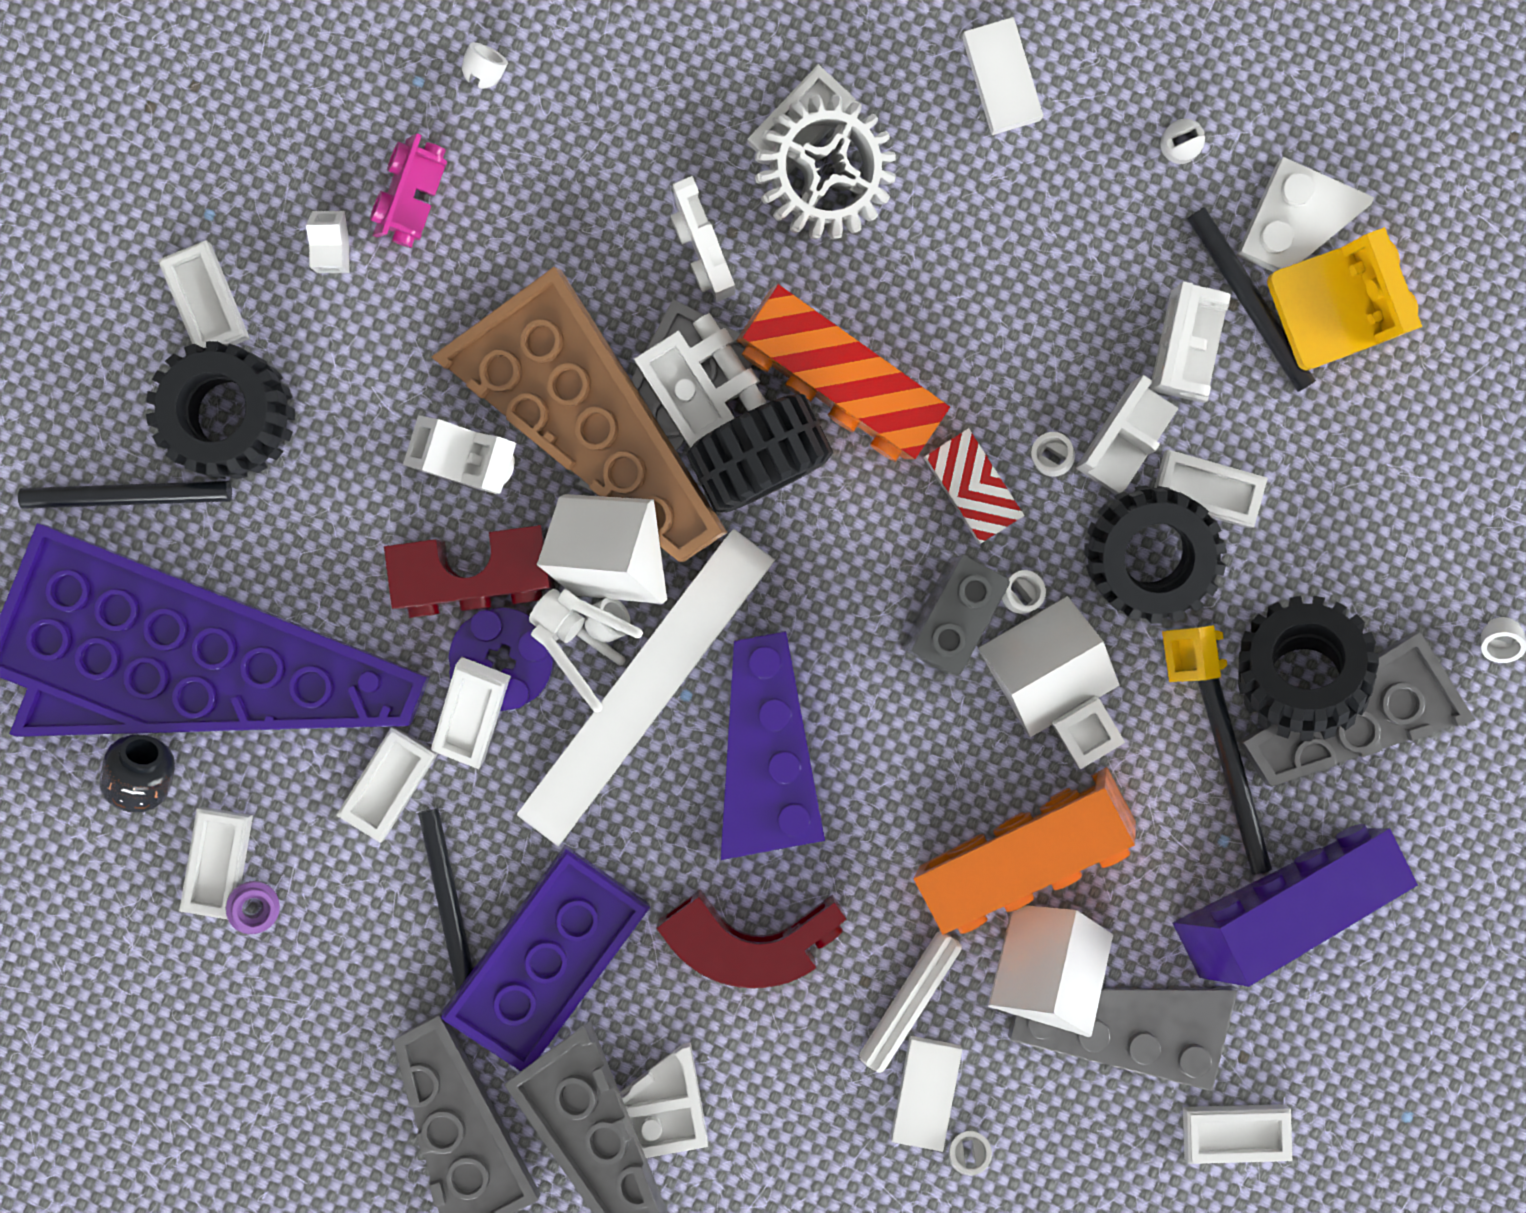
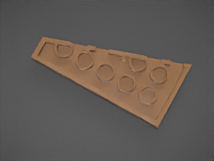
[431,267,727,562]

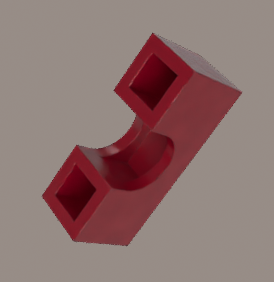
[383,525,555,618]

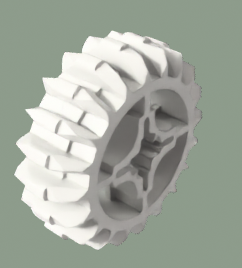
[755,94,896,240]

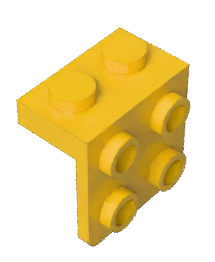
[1267,227,1423,370]

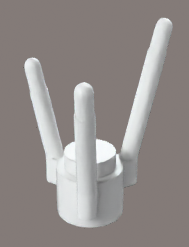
[529,589,643,712]

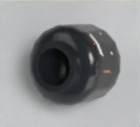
[100,734,175,812]

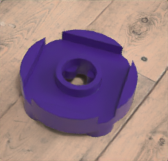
[448,608,555,711]

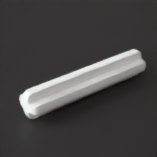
[859,931,962,1073]

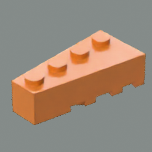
[913,767,1136,935]

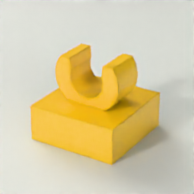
[1162,625,1227,682]

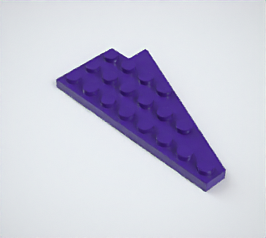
[0,523,430,737]

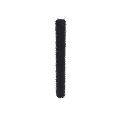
[1187,207,1316,392]
[18,481,232,509]
[1198,678,1272,874]
[418,808,473,992]

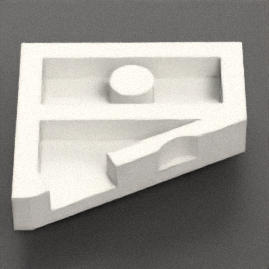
[1236,157,1374,272]
[670,176,735,302]
[620,1043,708,1158]

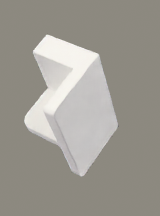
[1075,375,1179,495]

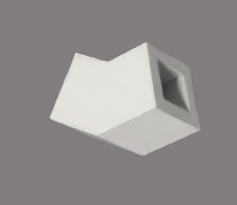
[306,211,350,273]

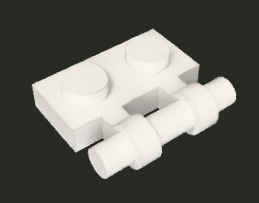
[634,313,767,448]

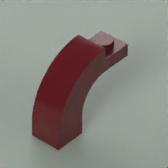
[656,889,847,989]

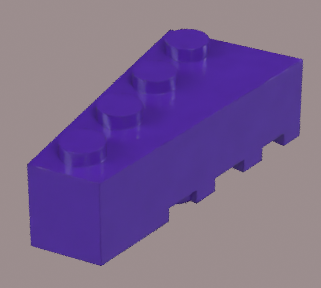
[721,631,825,860]
[1172,824,1418,987]

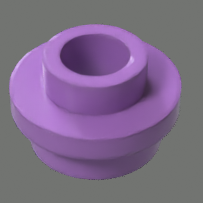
[225,881,280,934]

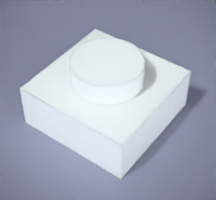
[1051,696,1125,769]

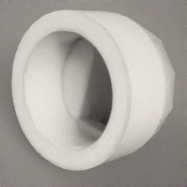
[462,42,508,89]
[1160,119,1205,164]
[1031,432,1075,477]
[1001,570,1046,614]
[584,598,630,642]
[1481,617,1526,663]
[949,1131,992,1176]

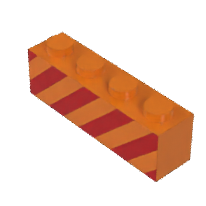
[736,284,950,462]

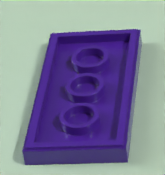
[441,845,650,1072]

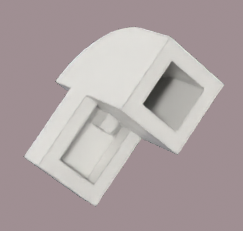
[403,415,516,494]

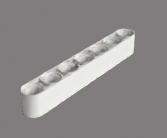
[517,529,775,847]

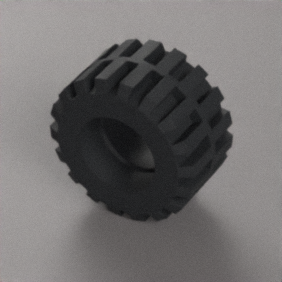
[146,341,295,479]
[686,394,833,512]
[1084,485,1227,624]
[1238,596,1379,741]

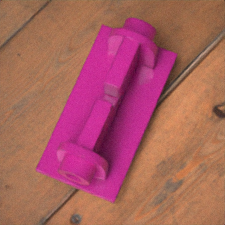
[370,133,447,248]

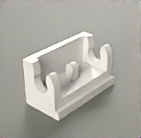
[1150,281,1231,403]

